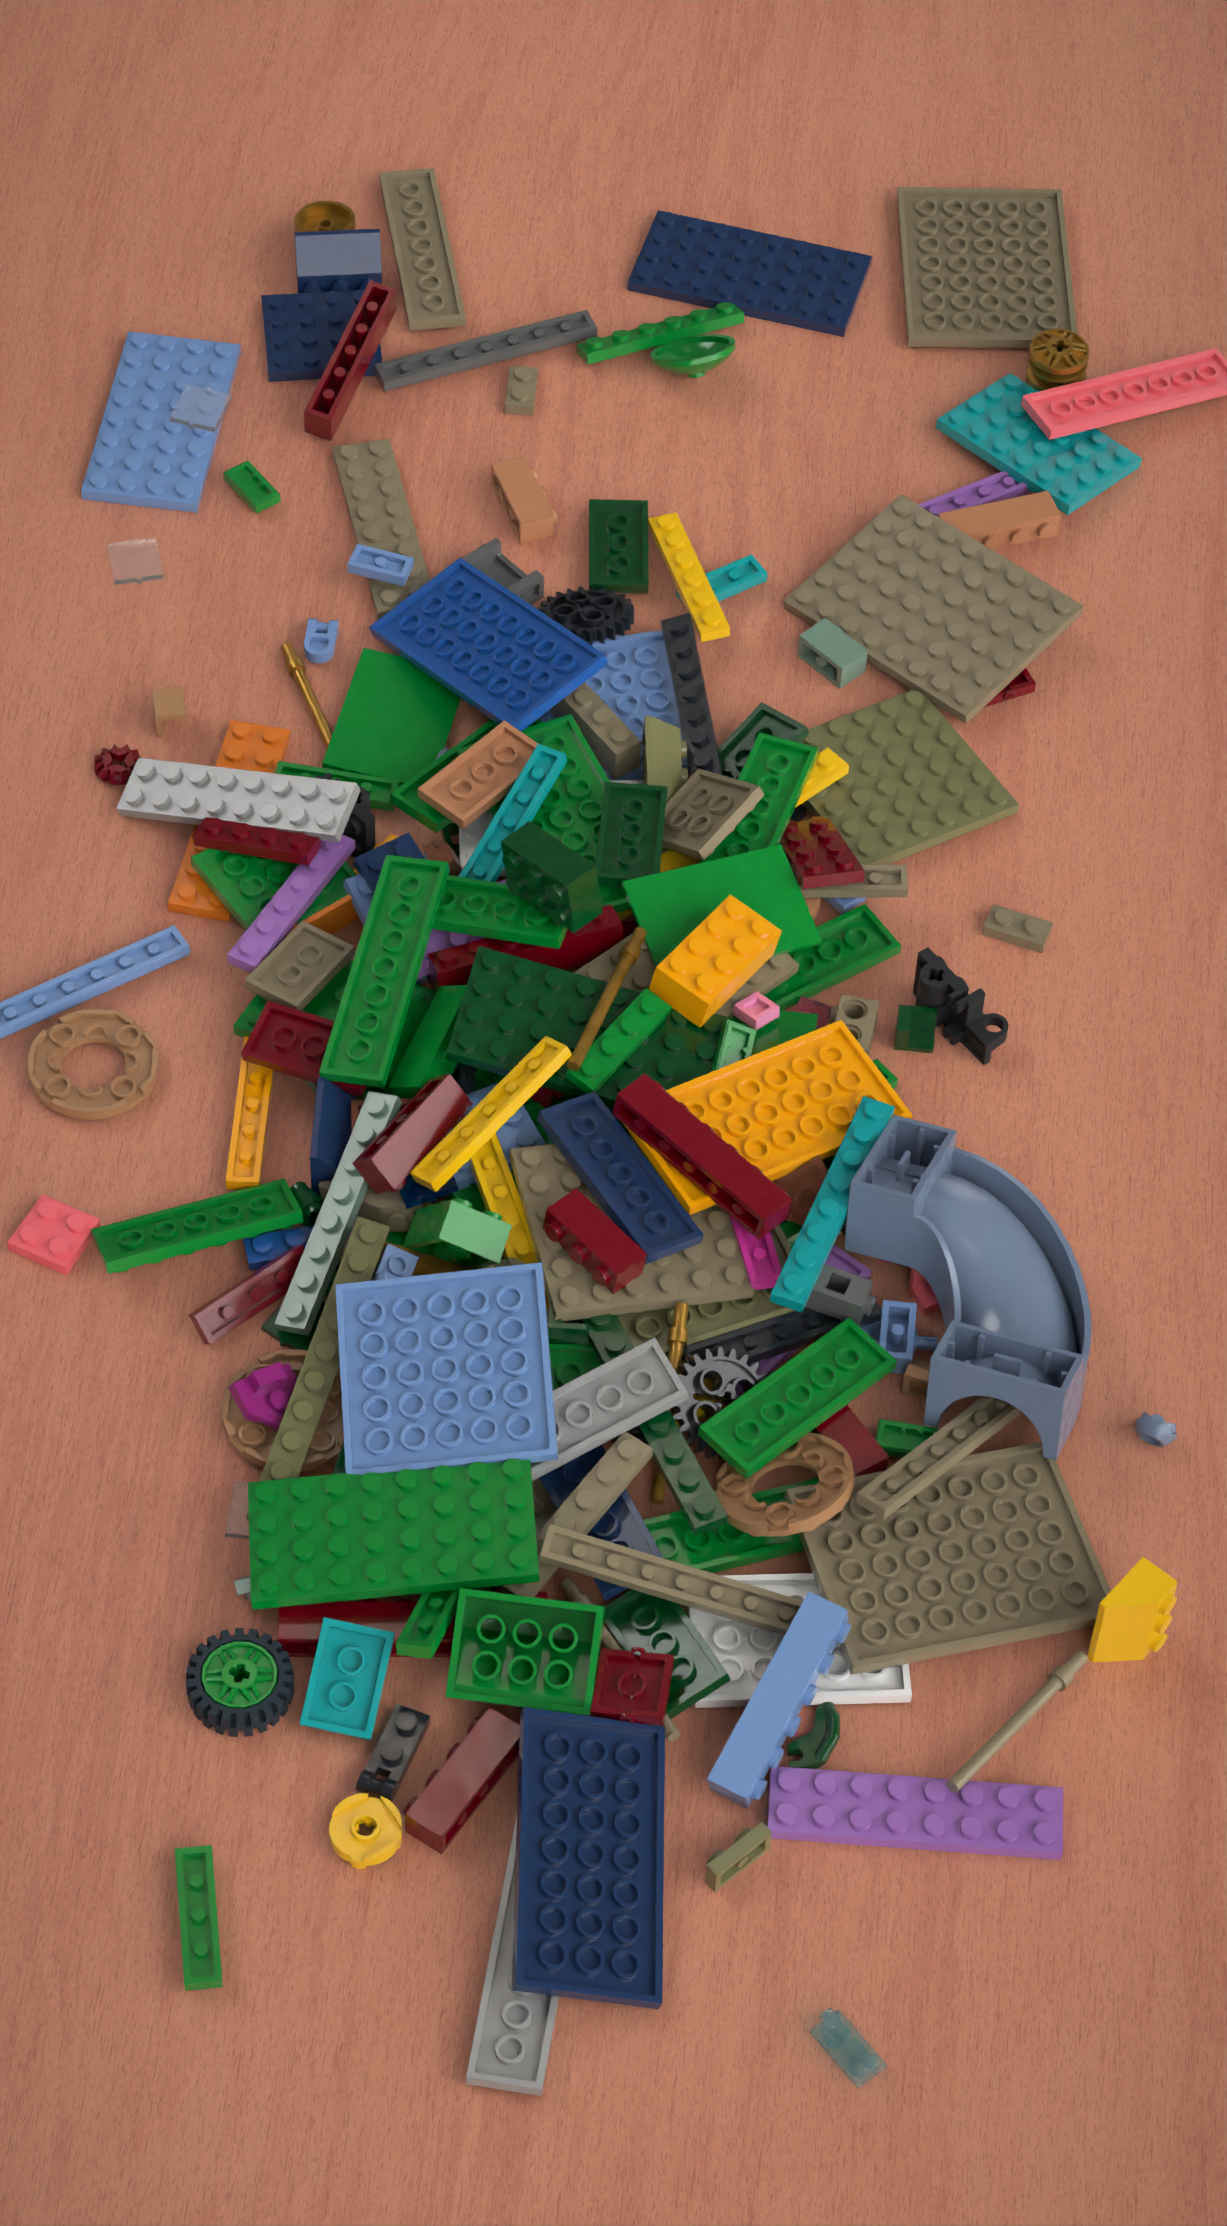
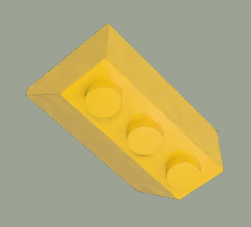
[1087,1557,1178,1662]

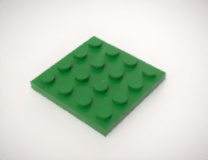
[191,848,357,931]

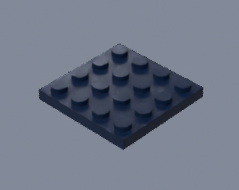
[261,290,382,382]

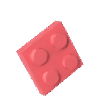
[7,1194,101,1275]

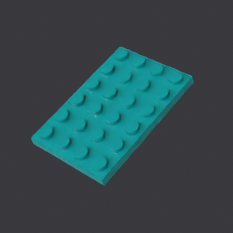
[935,373,1142,515]

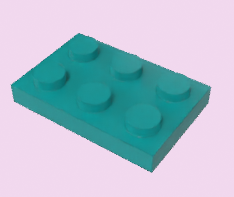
[300,1617,395,1741]

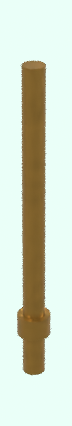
[280,642,333,750]
[567,927,647,1071]
[650,1302,689,1504]

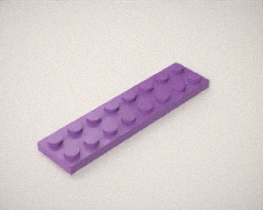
[767,1766,1063,1860]

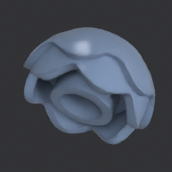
[1136,1412,1178,1447]

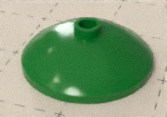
[650,334,736,378]

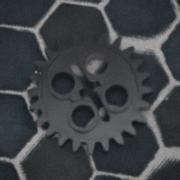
[537,586,634,646]
[671,1347,768,1461]

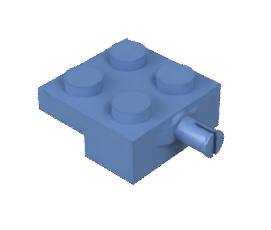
[860,1300,938,1374]

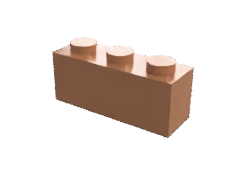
[491,456,557,545]

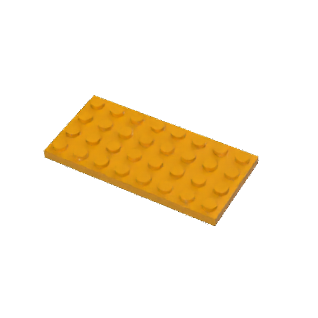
[624,1020,913,1216]

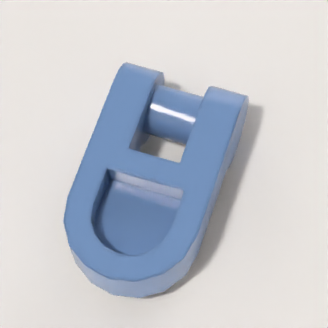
[304,618,339,663]

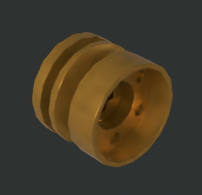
[1025,329,1090,391]

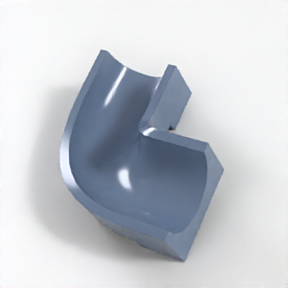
[844,1115,1091,1460]

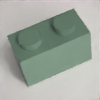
[798,618,868,689]

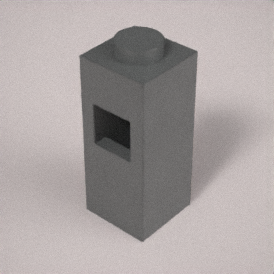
[805,1264,876,1326]

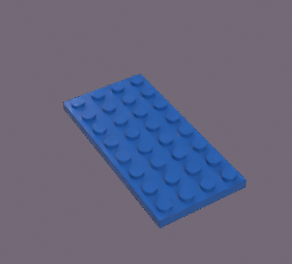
[369,558,609,731]

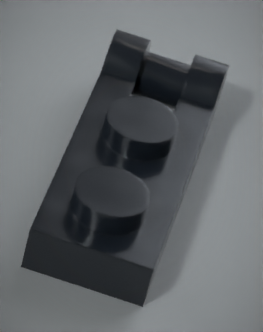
[356,1704,430,1802]

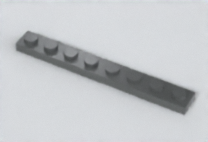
[374,310,597,391]

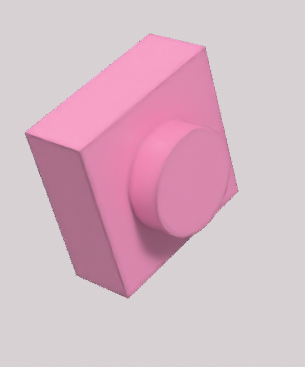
[733,991,780,1030]

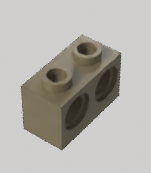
[829,994,879,1056]

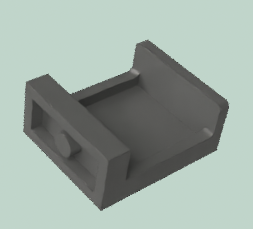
[462,538,544,605]

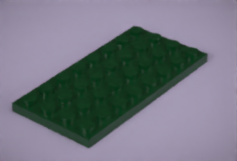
[445,946,731,1107]

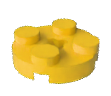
[329,1793,402,1869]

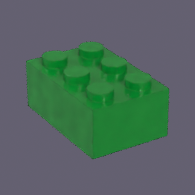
[403,1198,512,1269]

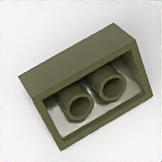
[642,716,688,802]

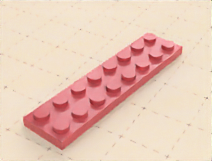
[1020,348,1227,440]

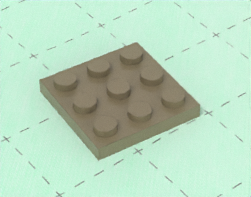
[662,769,764,860]

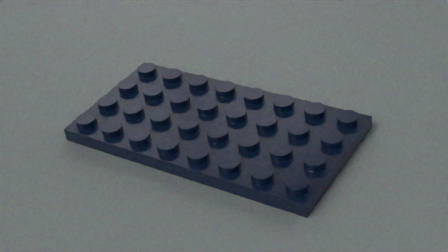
[627,210,872,337]
[512,1707,665,2009]

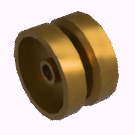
[294,201,356,232]

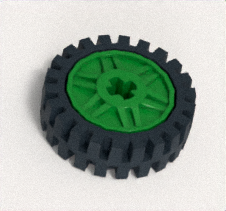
[186,1628,294,1737]

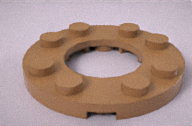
[27,1009,159,1120]
[222,1349,344,1472]
[714,1432,855,1537]

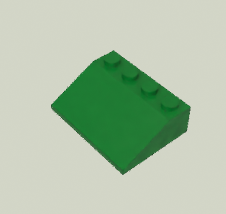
[445,1588,606,1716]

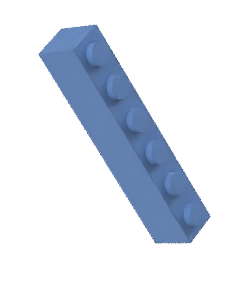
[707,1591,851,1809]

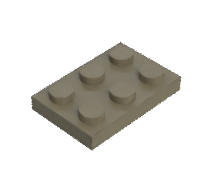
[244,920,355,1011]

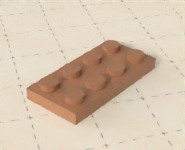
[418,720,538,829]

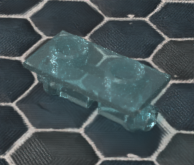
[810,2008,888,2088]

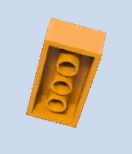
[649,894,782,1028]

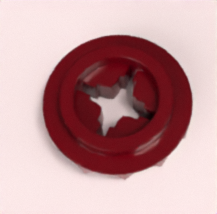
[94,744,142,785]

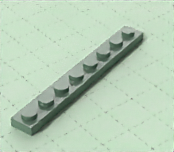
[274,1091,402,1336]

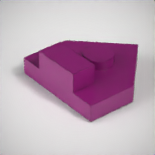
[228,1362,297,1432]

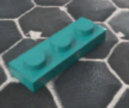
[676,554,768,603]

